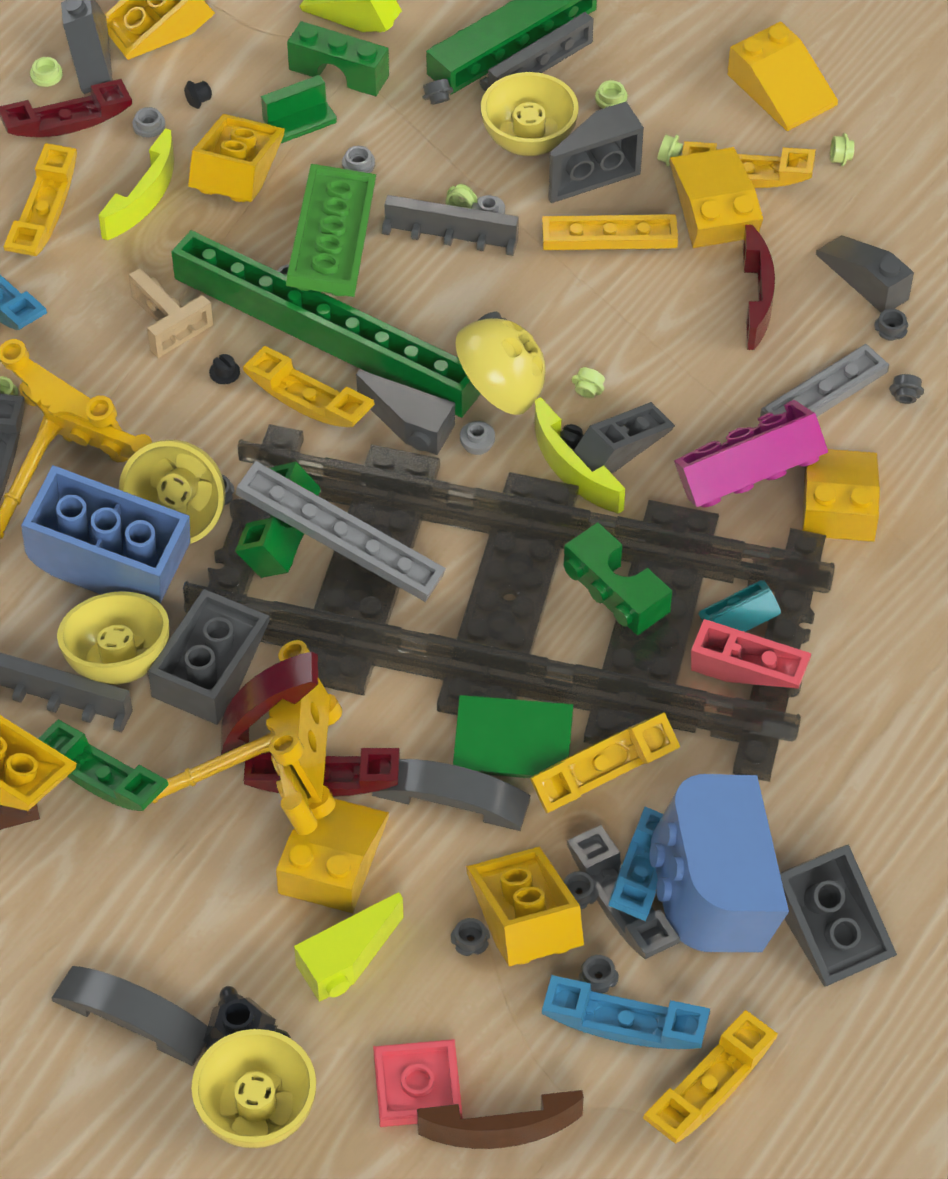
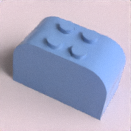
[21,465,190,604]
[649,774,789,952]

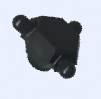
[201,986,291,1057]

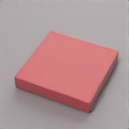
[373,1039,462,1127]

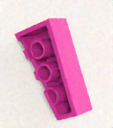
[674,400,828,508]

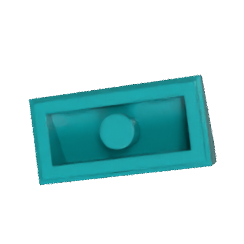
[698,580,781,632]

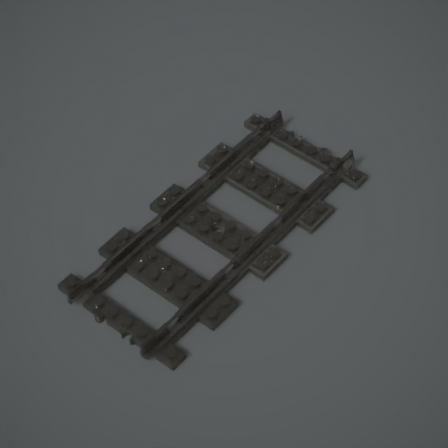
[183,424,835,782]

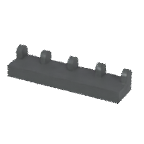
[480,12,594,91]
[382,195,519,256]
[0,653,133,732]

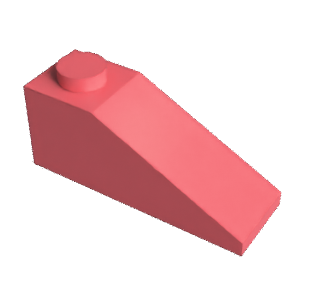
[691,619,811,689]

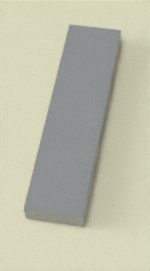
[760,344,889,417]

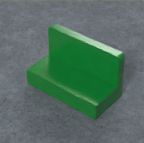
[261,75,337,143]

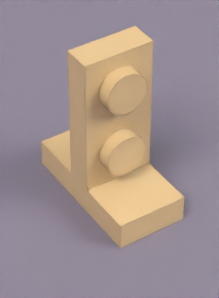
[129,268,213,358]

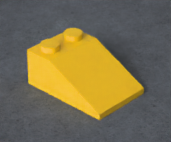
[105,0,215,60]
[727,21,838,131]
[188,114,285,202]
[669,147,763,248]
[802,449,880,542]
[0,715,77,811]
[276,798,389,913]
[466,846,584,966]

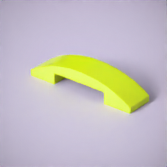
[98,128,174,240]
[534,397,625,514]

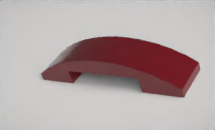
[0,79,132,137]
[743,225,775,350]
[221,651,318,755]
[243,748,400,797]

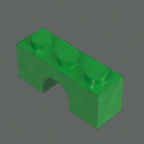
[287,21,389,97]
[235,462,321,578]
[563,522,672,636]

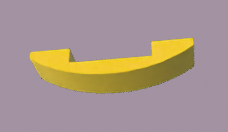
[682,141,816,188]
[3,143,77,256]
[243,345,375,427]
[530,712,680,813]
[643,1010,778,1144]

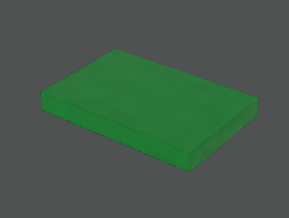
[453,695,574,778]

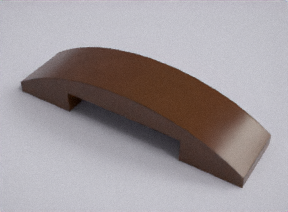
[417,1090,584,1149]

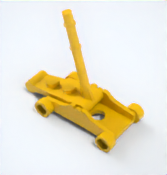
[0,339,153,539]
[151,640,343,835]

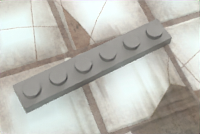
[236,461,446,602]

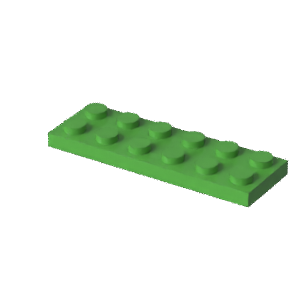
[286,164,376,297]

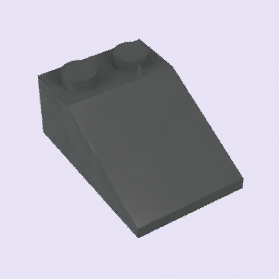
[549,101,644,203]
[148,589,270,725]
[780,844,897,987]

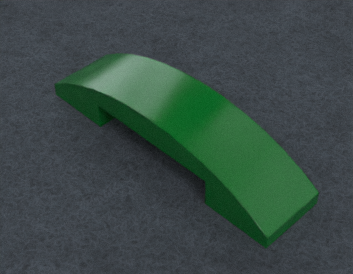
[38,719,169,811]

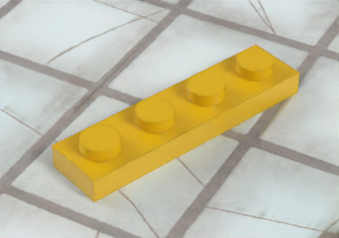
[542,214,678,250]

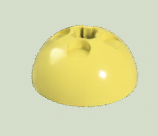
[481,72,579,156]
[456,318,546,415]
[119,440,225,544]
[57,591,169,685]
[191,1029,316,1148]

